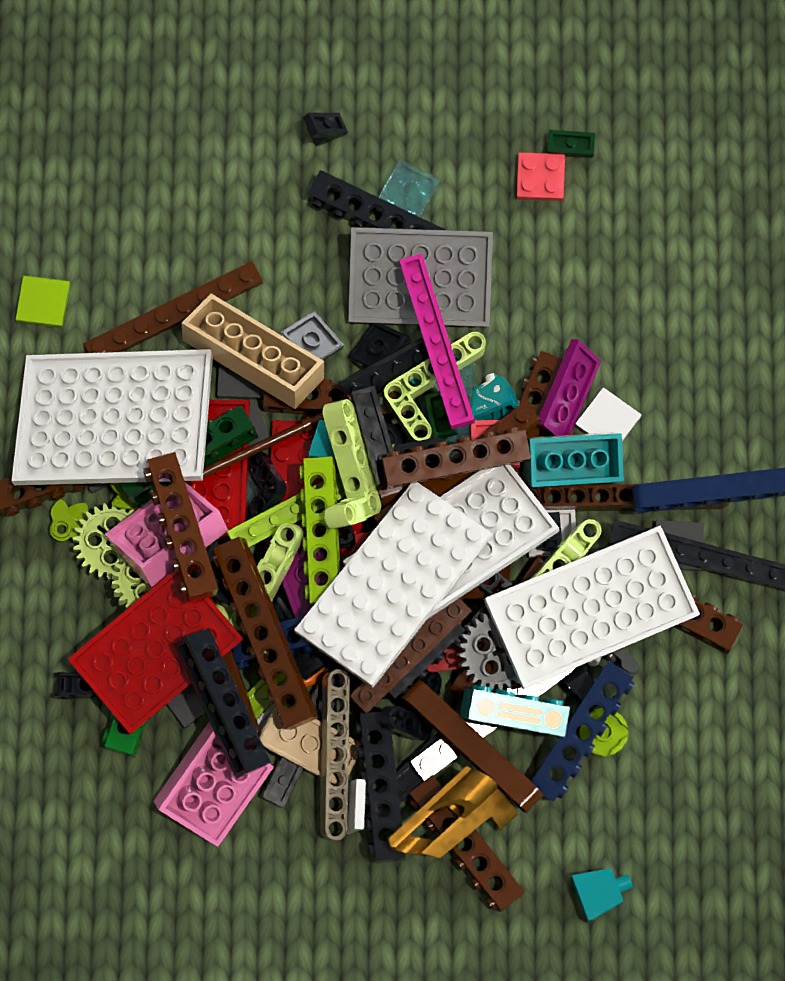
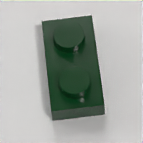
[547,129,595,158]
[425,391,458,439]

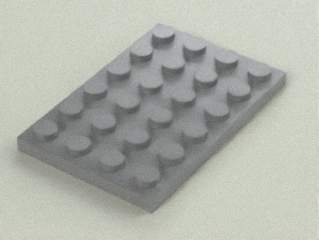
[348,227,493,327]

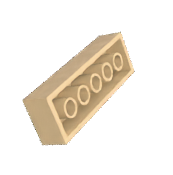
[182,294,324,409]

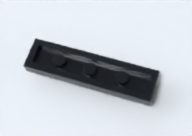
[339,338,429,397]
[350,386,393,486]
[272,591,326,680]
[388,624,465,699]

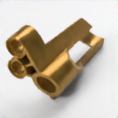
[389,766,518,858]

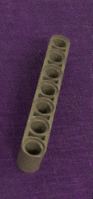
[320,669,350,840]

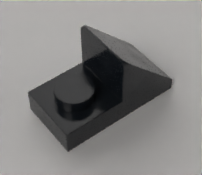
[303,113,349,146]

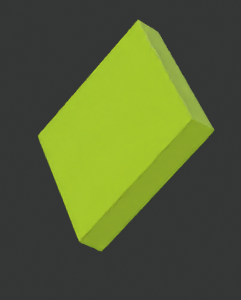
[16,276,70,328]

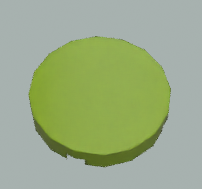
[579,708,628,757]

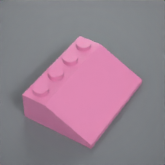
[105,482,228,587]
[154,721,274,847]

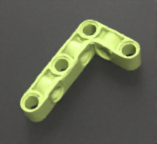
[323,399,381,529]
[531,519,601,579]
[214,524,304,631]

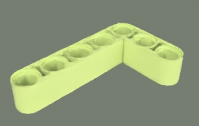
[384,332,486,442]

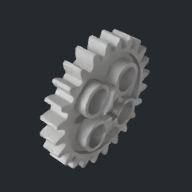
[456,613,519,691]

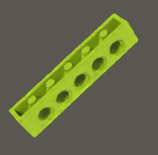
[300,457,341,606]

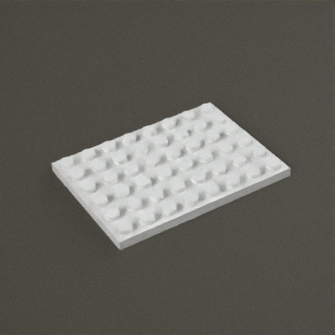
[12,349,213,485]

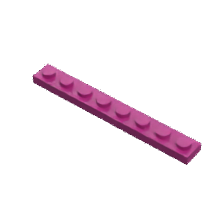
[399,254,475,430]

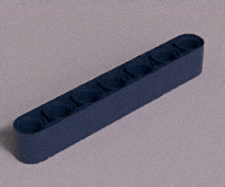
[631,467,785,512]

